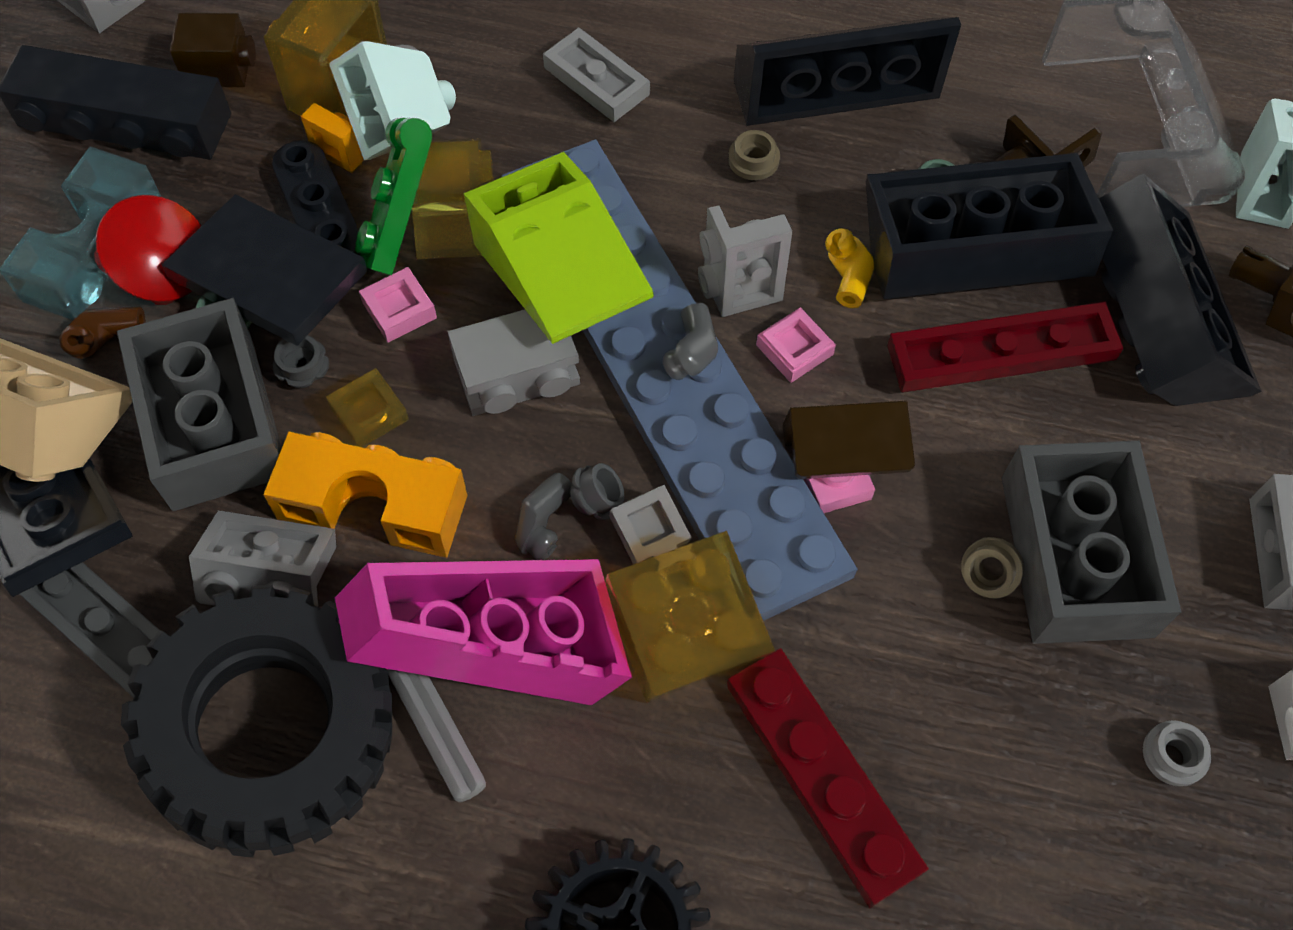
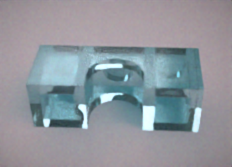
[0,146,161,320]

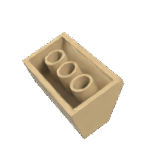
[0,338,133,482]

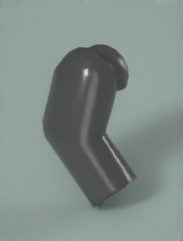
[663,303,718,380]
[515,472,572,560]

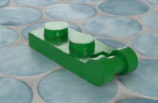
[355,117,432,276]

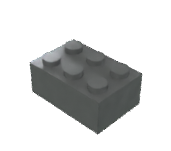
[117,298,282,511]
[1002,440,1181,644]

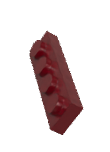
[887,302,1124,393]
[727,648,929,909]

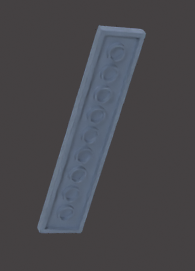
[501,139,857,628]

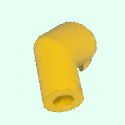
[825,228,875,308]

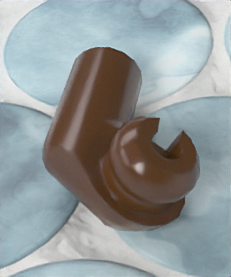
[59,307,146,359]

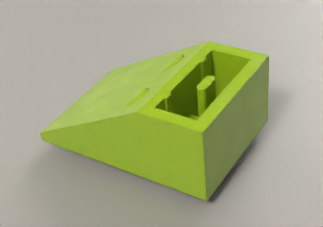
[463,152,654,344]

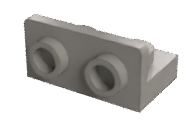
[698,205,792,317]
[189,510,336,607]

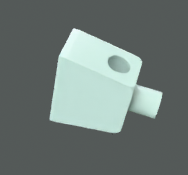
[329,41,456,160]
[1236,98,1293,229]

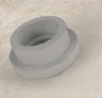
[1143,720,1211,786]

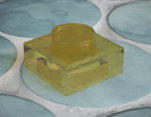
[326,368,409,447]

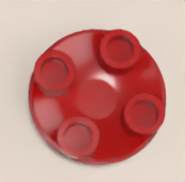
[94,195,201,305]

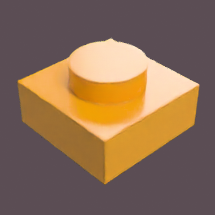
[301,103,364,173]

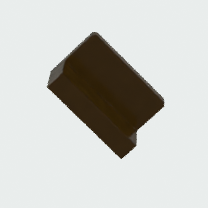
[783,401,915,479]

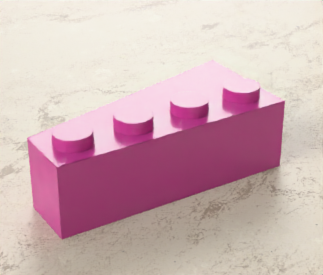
[335,559,632,705]

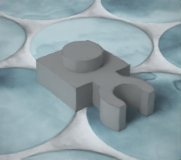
[609,485,701,601]

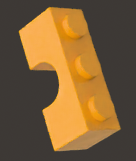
[263,431,468,558]

